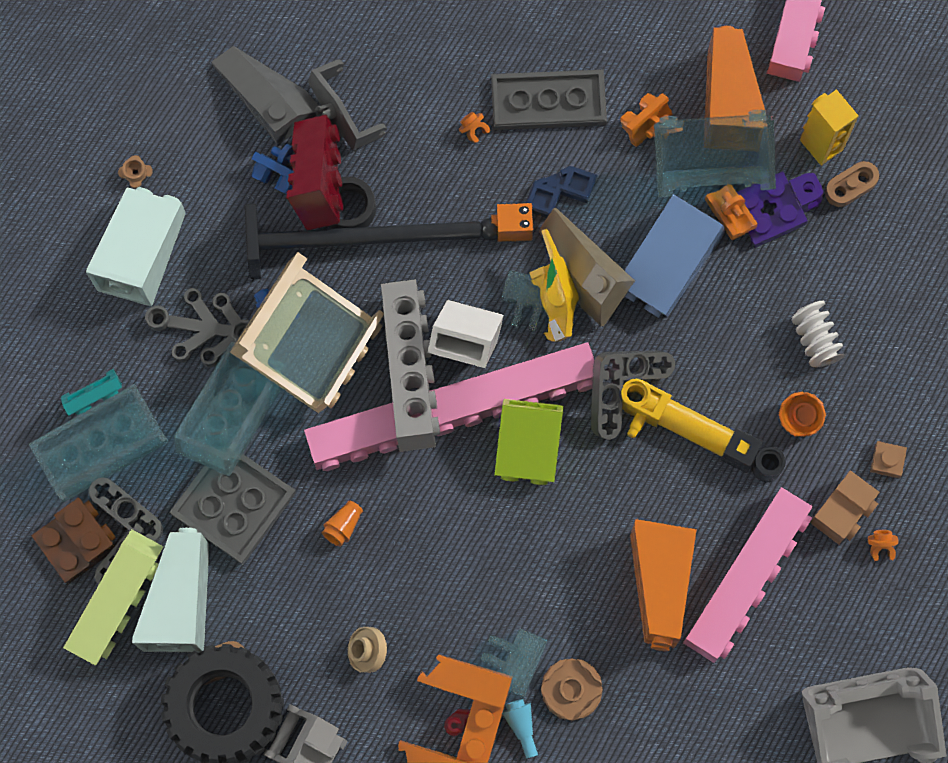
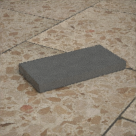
[491,69,607,130]

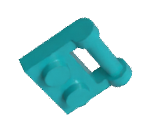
[61,368,122,416]

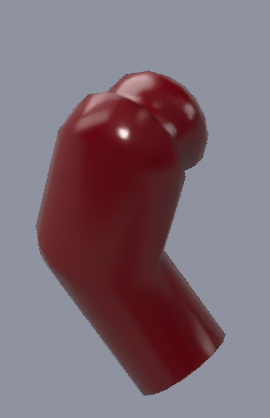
[444,708,471,736]

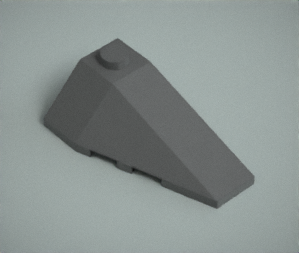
[211,46,319,145]

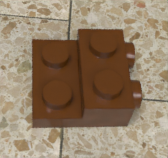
[31,497,116,585]

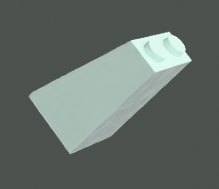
[86,187,186,307]
[132,528,209,652]

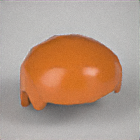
[779,392,826,437]

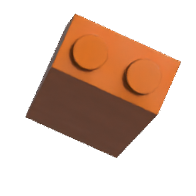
[703,26,768,149]
[630,519,697,651]

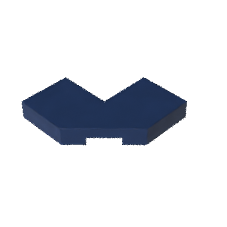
[526,166,597,218]

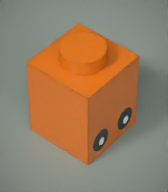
[491,203,533,242]

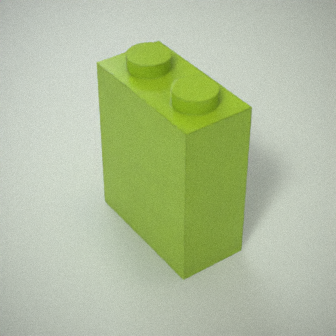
[495,399,563,485]

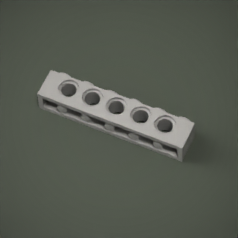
[381,279,440,452]

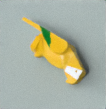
[529,229,579,342]

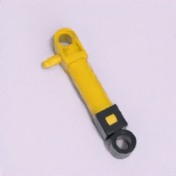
[621,379,786,482]

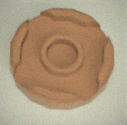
[541,659,603,721]

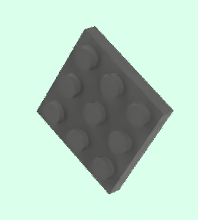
[169,441,296,565]

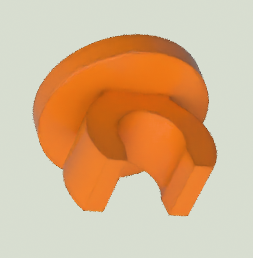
[459,112,490,143]
[868,530,898,561]

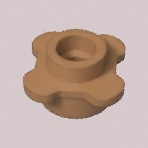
[118,155,153,188]

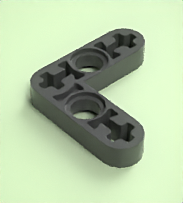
[591,350,675,440]
[89,478,163,585]

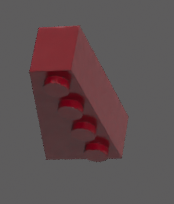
[286,114,343,230]

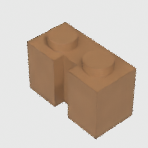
[810,470,880,544]

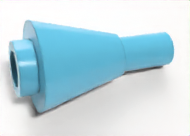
[502,699,538,758]

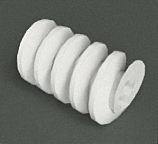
[792,300,846,367]

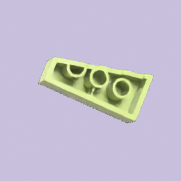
[63,529,163,665]

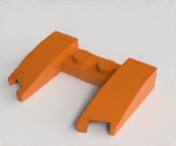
[398,654,513,763]

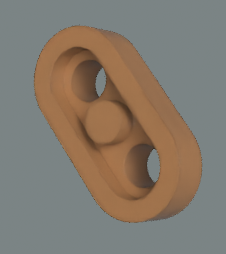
[825,161,879,207]

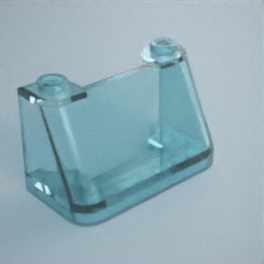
[654,110,776,197]

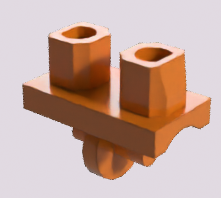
[620,93,673,147]
[705,183,758,240]

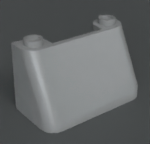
[802,668,947,763]

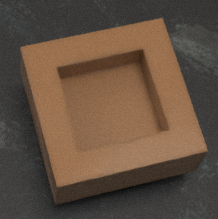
[870,441,907,479]

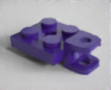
[737,171,823,248]

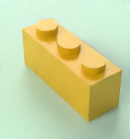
[800,89,859,165]

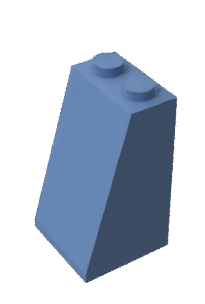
[624,194,725,318]

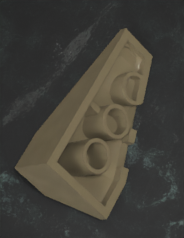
[539,208,635,326]

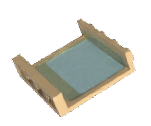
[230,252,384,413]

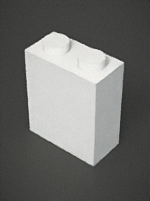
[427,300,504,368]

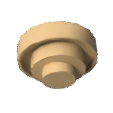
[348,627,387,673]

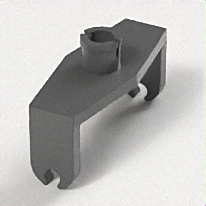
[308,60,387,150]

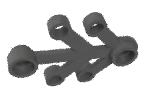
[145,288,250,367]

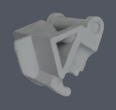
[263,704,348,763]

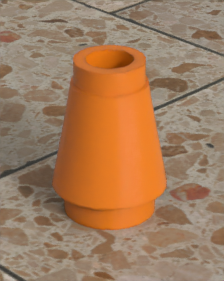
[322,501,363,547]

